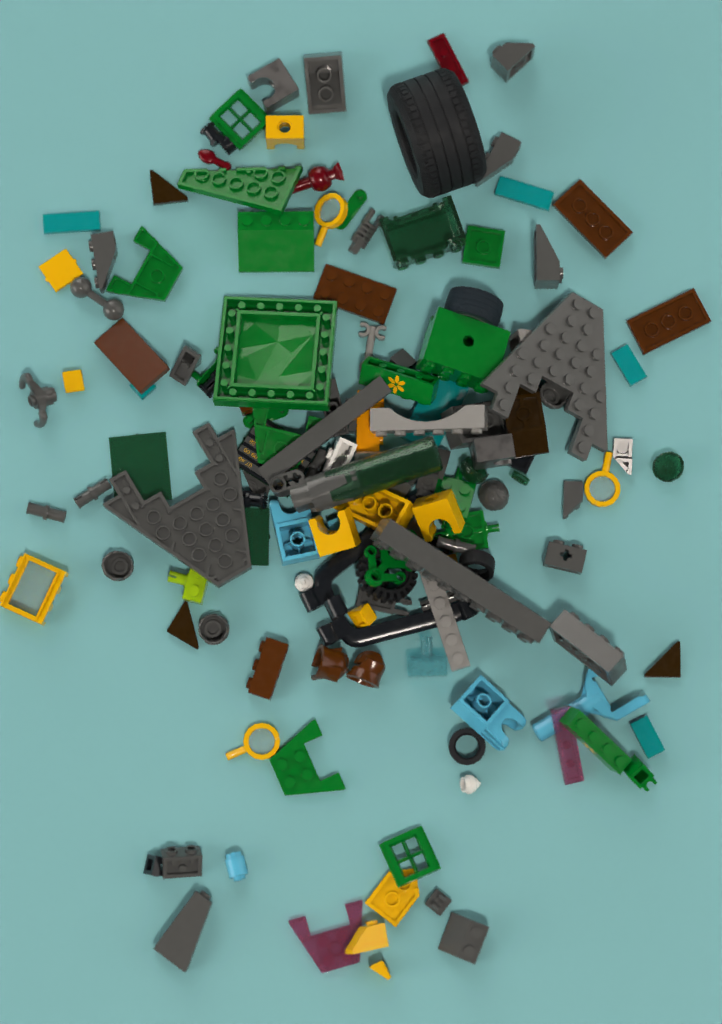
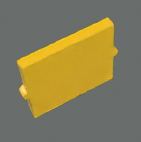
[39,249,83,292]

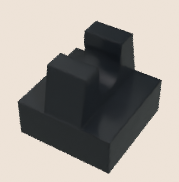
[143,854,162,877]

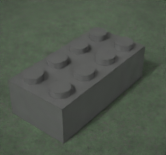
[549,610,627,686]

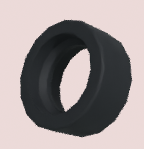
[459,550,495,582]
[448,728,486,765]

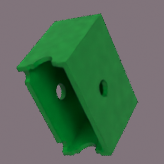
[415,307,511,394]

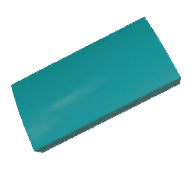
[400,375,470,448]

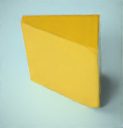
[62,370,85,393]
[348,603,377,628]
[369,960,391,980]

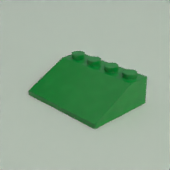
[238,211,314,273]

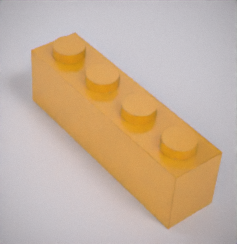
[356,390,384,451]

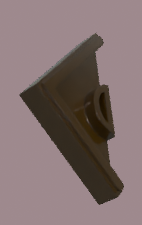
[150,170,188,206]
[167,601,199,650]
[644,642,681,678]

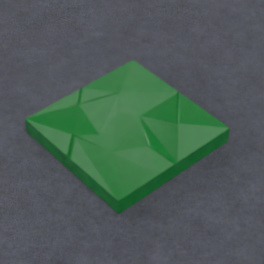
[213,296,338,411]

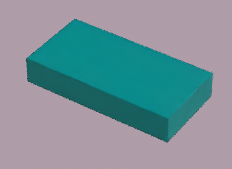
[611,344,647,387]
[629,716,665,759]

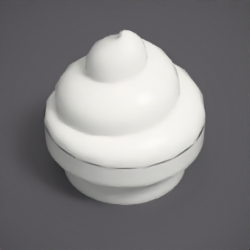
[295,573,314,592]
[460,774,481,794]

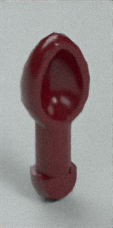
[198,149,231,170]

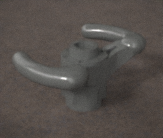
[19,373,57,428]

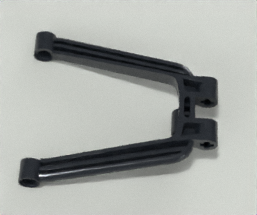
[299,494,478,648]

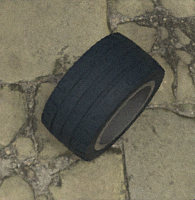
[444,286,503,327]

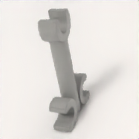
[358,322,387,372]

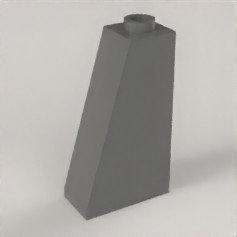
[153,890,213,972]

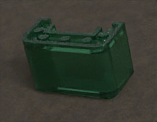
[379,195,466,271]

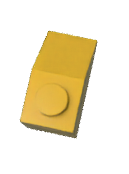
[345,920,389,954]

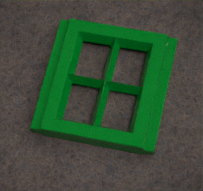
[209,89,267,151]
[379,826,441,888]

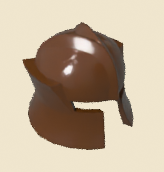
[311,644,349,682]
[346,650,386,688]

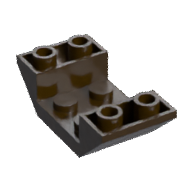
[505,387,549,459]

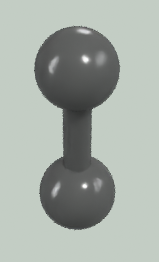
[70,277,124,321]

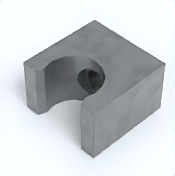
[247,58,299,115]
[470,433,516,470]

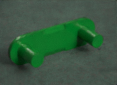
[336,190,367,230]
[192,347,218,387]
[243,408,289,429]

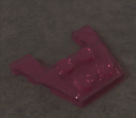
[288,900,363,973]

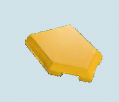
[365,869,419,927]

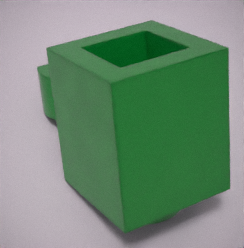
[624,754,657,791]

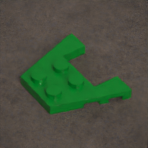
[106,226,183,302]
[252,408,322,471]
[270,720,346,796]

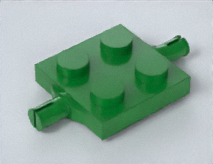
[434,468,476,529]
[434,510,500,554]

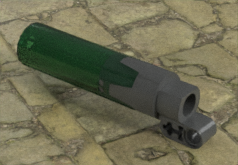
[269,436,443,513]

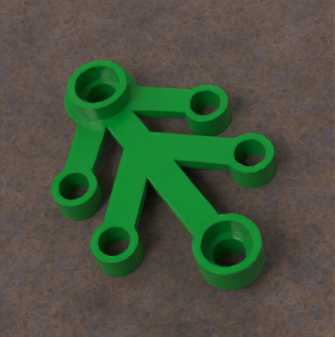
[364,529,417,587]

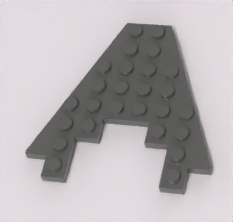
[480,292,608,462]
[103,423,252,588]

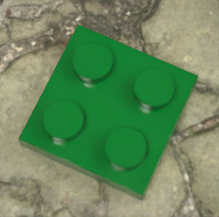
[462,225,505,269]

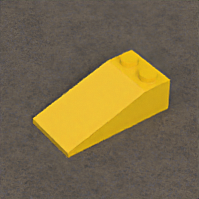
[332,479,414,530]

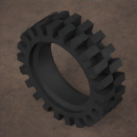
[356,545,418,604]

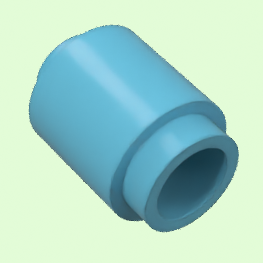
[225,851,248,882]

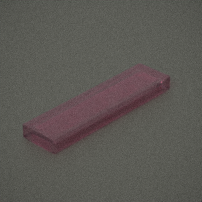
[550,705,584,785]

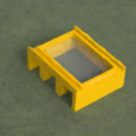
[0,553,69,626]

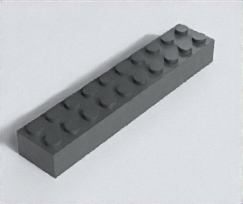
[370,519,551,644]

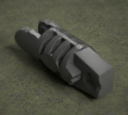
[348,208,385,255]

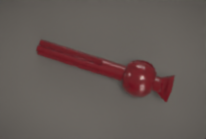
[251,162,345,208]

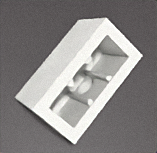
[322,436,358,472]

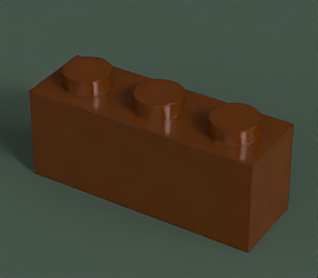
[246,637,289,701]

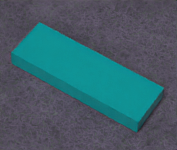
[494,176,554,211]
[43,211,101,234]

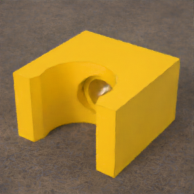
[266,115,305,149]
[412,489,465,542]
[308,506,361,557]

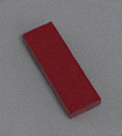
[427,33,469,86]

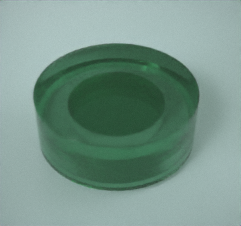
[511,470,530,486]

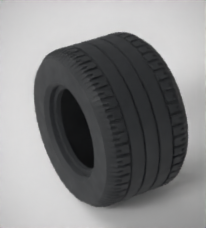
[387,68,487,198]

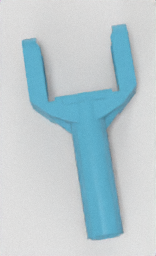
[532,669,650,742]

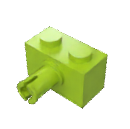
[167,569,209,605]

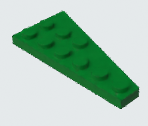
[177,166,303,215]

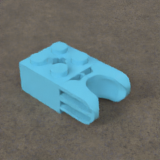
[269,499,320,566]
[451,675,526,751]

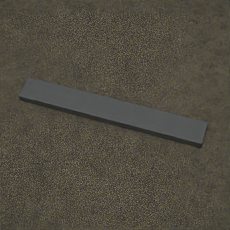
[258,376,392,484]

